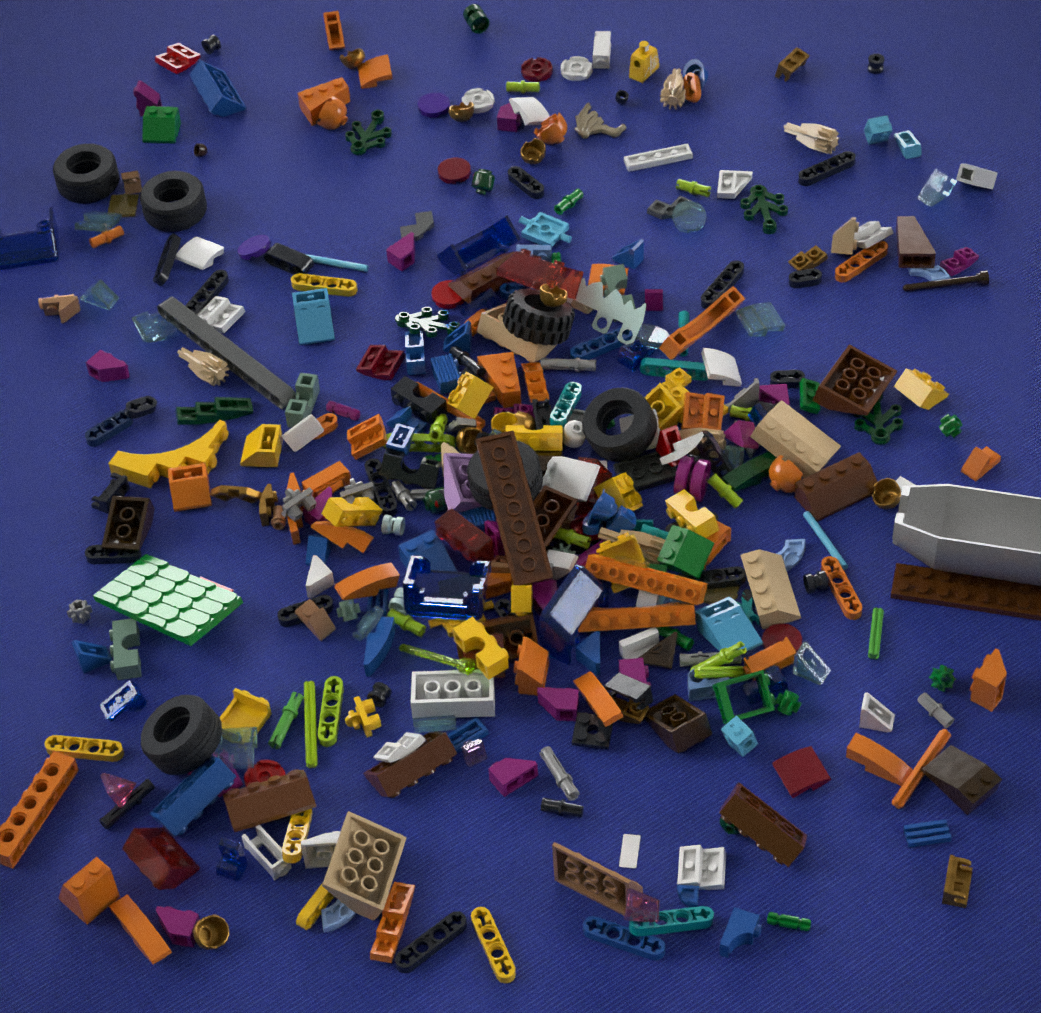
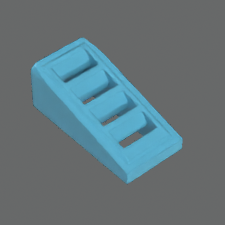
[894,131,921,159]

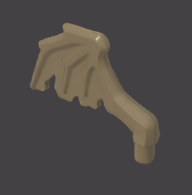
[574,103,626,139]

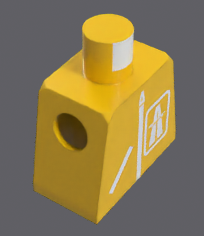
[629,41,659,83]

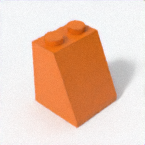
[59,857,120,925]

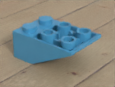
[292,288,335,345]
[695,596,763,651]

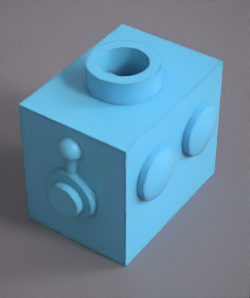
[864,115,892,145]
[721,716,758,757]

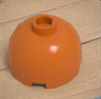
[317,96,348,130]
[534,113,568,144]
[769,455,803,493]

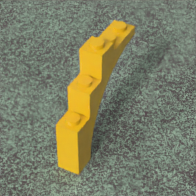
[108,420,229,488]

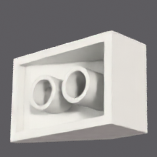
[540,456,600,502]

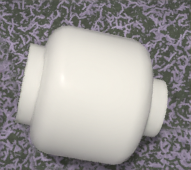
[563,420,586,448]

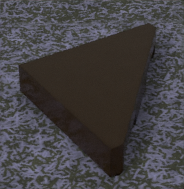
[638,632,678,670]

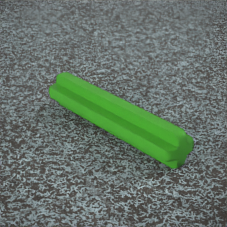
[868,608,884,660]

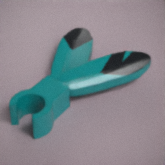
[734,589,760,625]

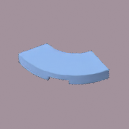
[907,265,951,281]
[776,539,805,571]
[321,899,356,933]

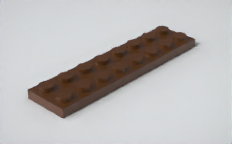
[475,430,553,585]
[891,563,1041,621]

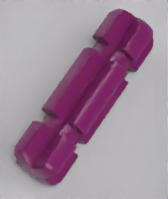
[326,401,361,421]

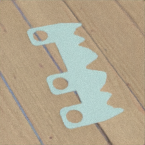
[560,269,646,346]

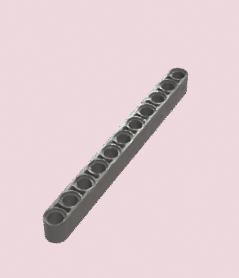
[157,296,296,409]

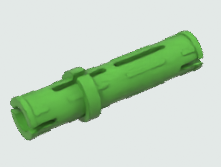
[268,692,304,749]

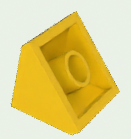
[644,383,683,431]

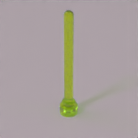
[399,644,475,675]

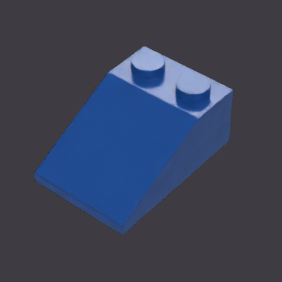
[398,530,460,599]

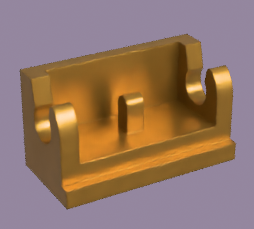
[775,47,810,82]
[942,855,973,908]

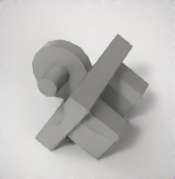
[340,478,374,504]
[281,487,317,522]

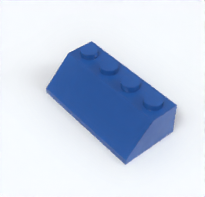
[190,60,247,117]
[149,756,237,836]

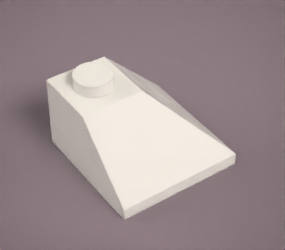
[301,831,340,868]

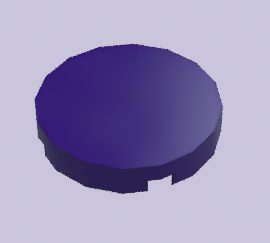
[418,92,450,118]
[237,235,271,260]

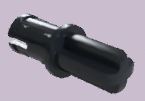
[541,797,584,817]

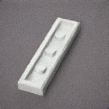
[624,144,693,172]

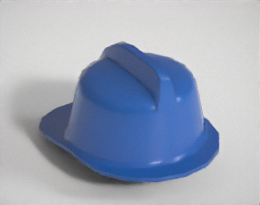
[683,59,708,91]
[587,489,618,525]

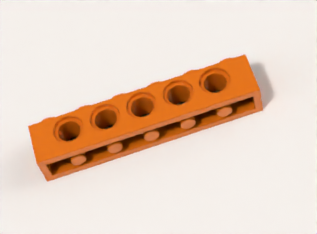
[584,553,708,605]
[0,751,79,869]

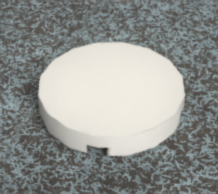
[561,56,592,81]
[462,88,494,114]

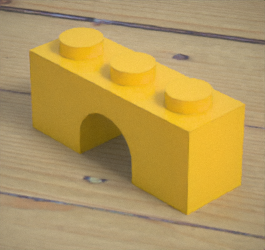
[506,425,563,451]
[665,489,719,538]
[321,497,382,527]
[511,582,533,616]
[453,617,509,680]

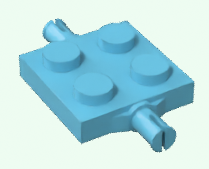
[519,212,572,248]

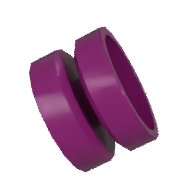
[674,456,711,502]

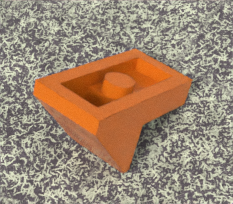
[961,446,1001,481]

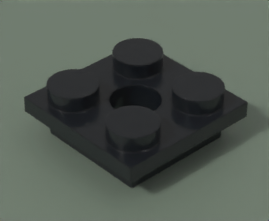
[572,712,613,749]

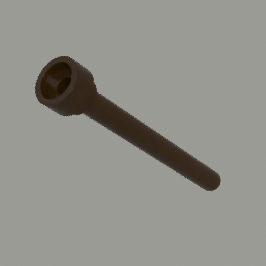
[903,270,989,291]

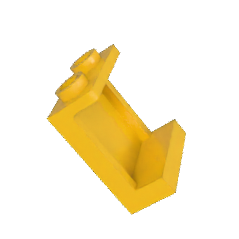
[596,532,649,594]
[220,688,272,750]

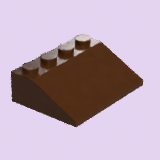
[812,344,897,416]

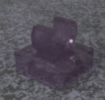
[461,738,487,767]

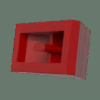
[656,425,687,467]

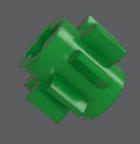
[939,414,963,438]
[929,665,956,692]
[776,690,802,716]

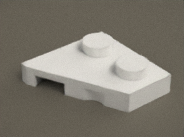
[717,170,752,199]

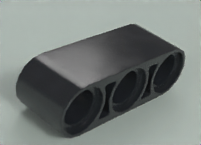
[264,243,314,275]

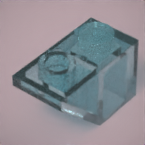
[917,169,957,207]

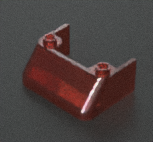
[496,248,584,299]

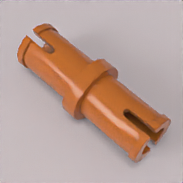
[89,225,124,248]

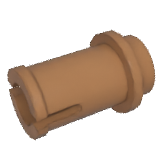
[271,505,286,530]

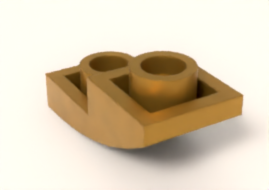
[788,245,828,271]
[259,484,278,526]
[612,696,649,724]

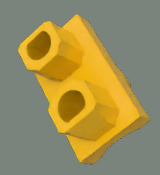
[345,696,381,738]

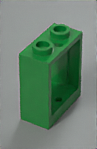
[712,670,776,724]

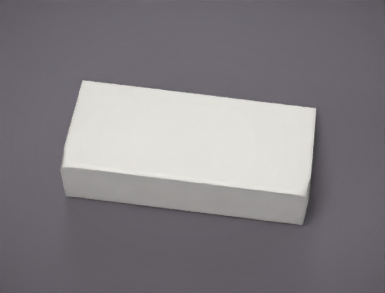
[282,414,324,452]

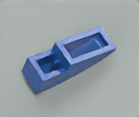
[405,330,426,375]
[364,617,396,677]

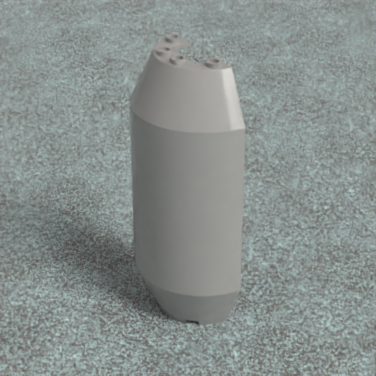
[892,484,1041,586]

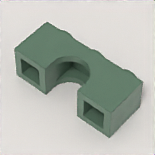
[600,264,636,322]
[285,373,320,428]
[109,618,142,680]

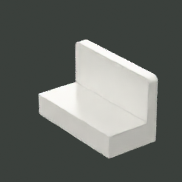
[619,627,659,659]

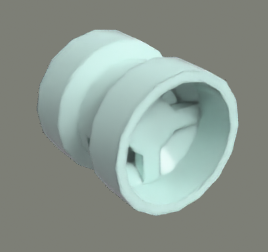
[381,515,405,536]
[388,588,414,615]

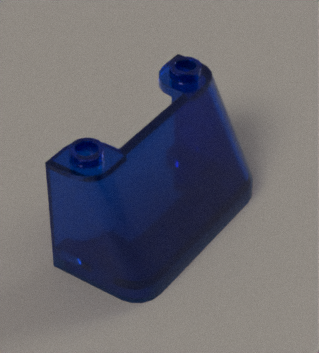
[403,556,490,621]

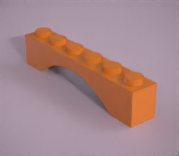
[659,286,745,360]
[573,602,696,632]

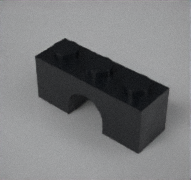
[390,376,447,425]
[379,448,442,489]

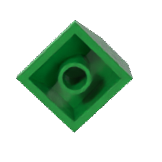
[142,106,181,144]
[657,525,715,579]

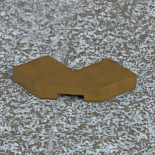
[210,485,262,504]

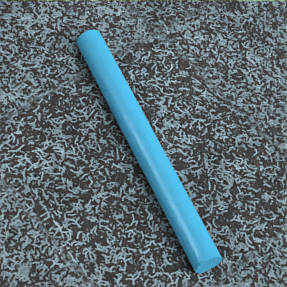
[306,254,369,272]
[803,511,848,570]

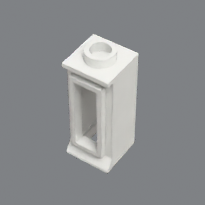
[593,31,611,68]
[242,825,292,881]

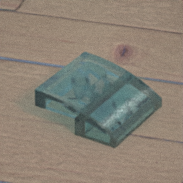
[75,211,122,232]
[736,302,786,337]
[131,311,179,342]
[413,715,457,733]
[213,727,257,770]

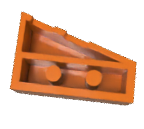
[297,77,350,126]
[477,352,522,408]

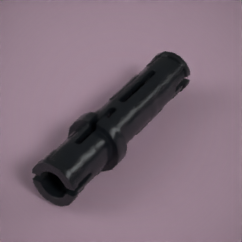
[449,346,486,378]
[99,778,155,830]

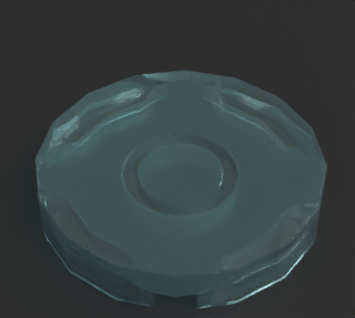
[672,201,707,233]
[635,324,669,348]
[352,606,384,641]

